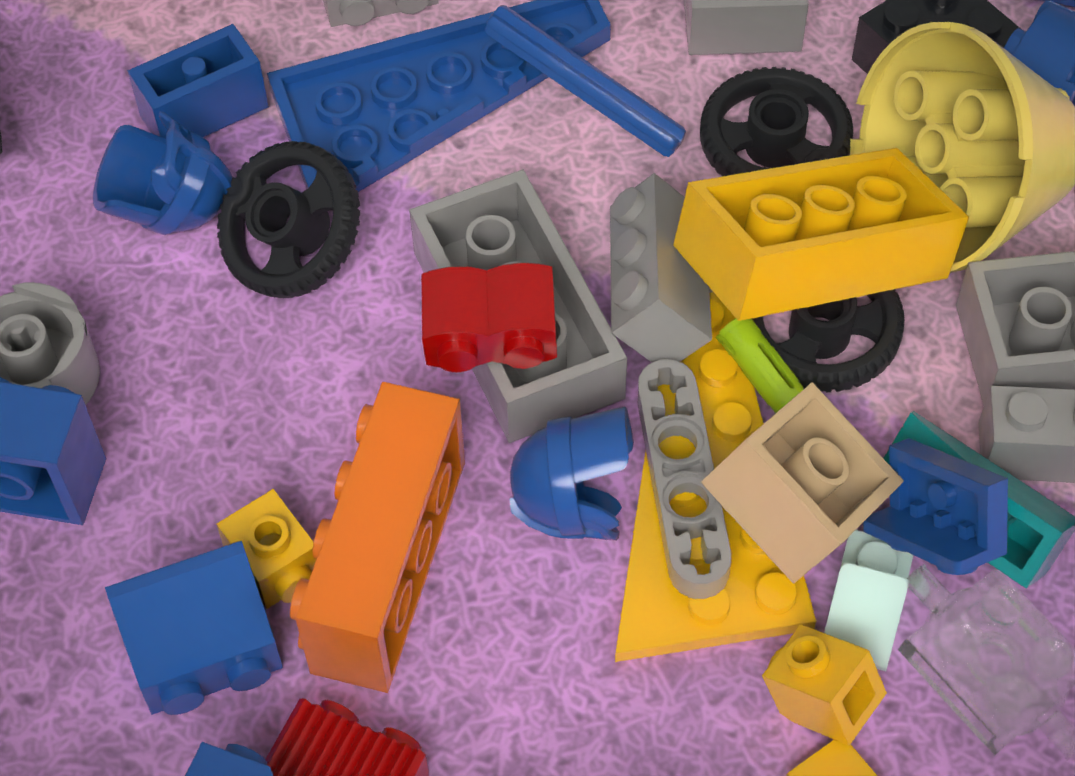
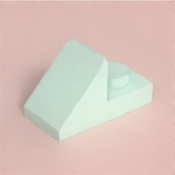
[824,530,913,671]

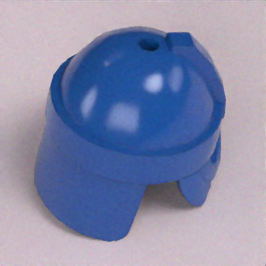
[93,111,232,235]
[509,407,634,541]

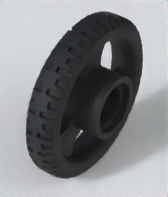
[700,67,853,176]
[217,141,360,298]
[752,289,905,393]

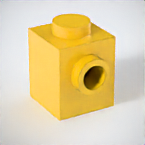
[216,489,316,609]
[762,624,887,746]

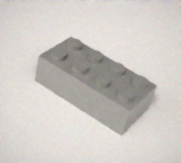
[409,169,627,443]
[956,251,1075,406]

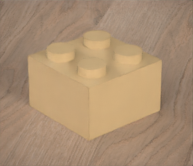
[701,382,904,584]

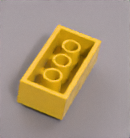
[673,148,969,321]

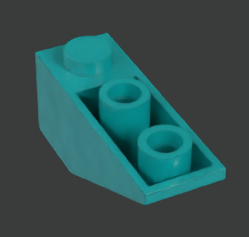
[883,411,1075,589]

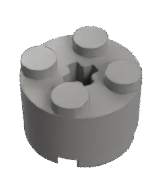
[0,282,100,405]

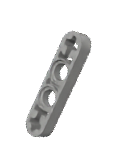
[637,359,731,599]

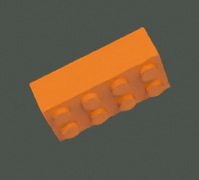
[290,381,465,693]

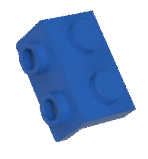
[863,438,1008,575]

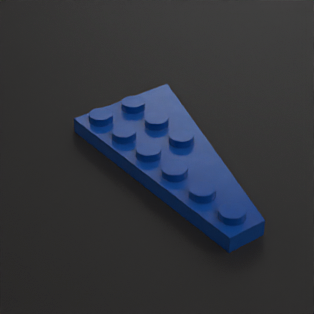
[267,0,611,192]

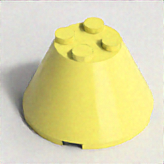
[850,22,1075,273]

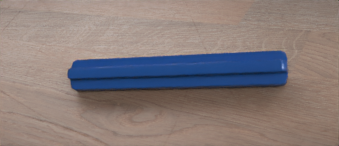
[485,5,686,157]

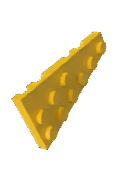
[615,292,816,662]

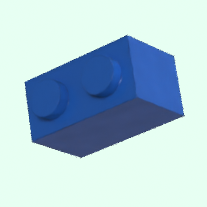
[127,24,269,139]

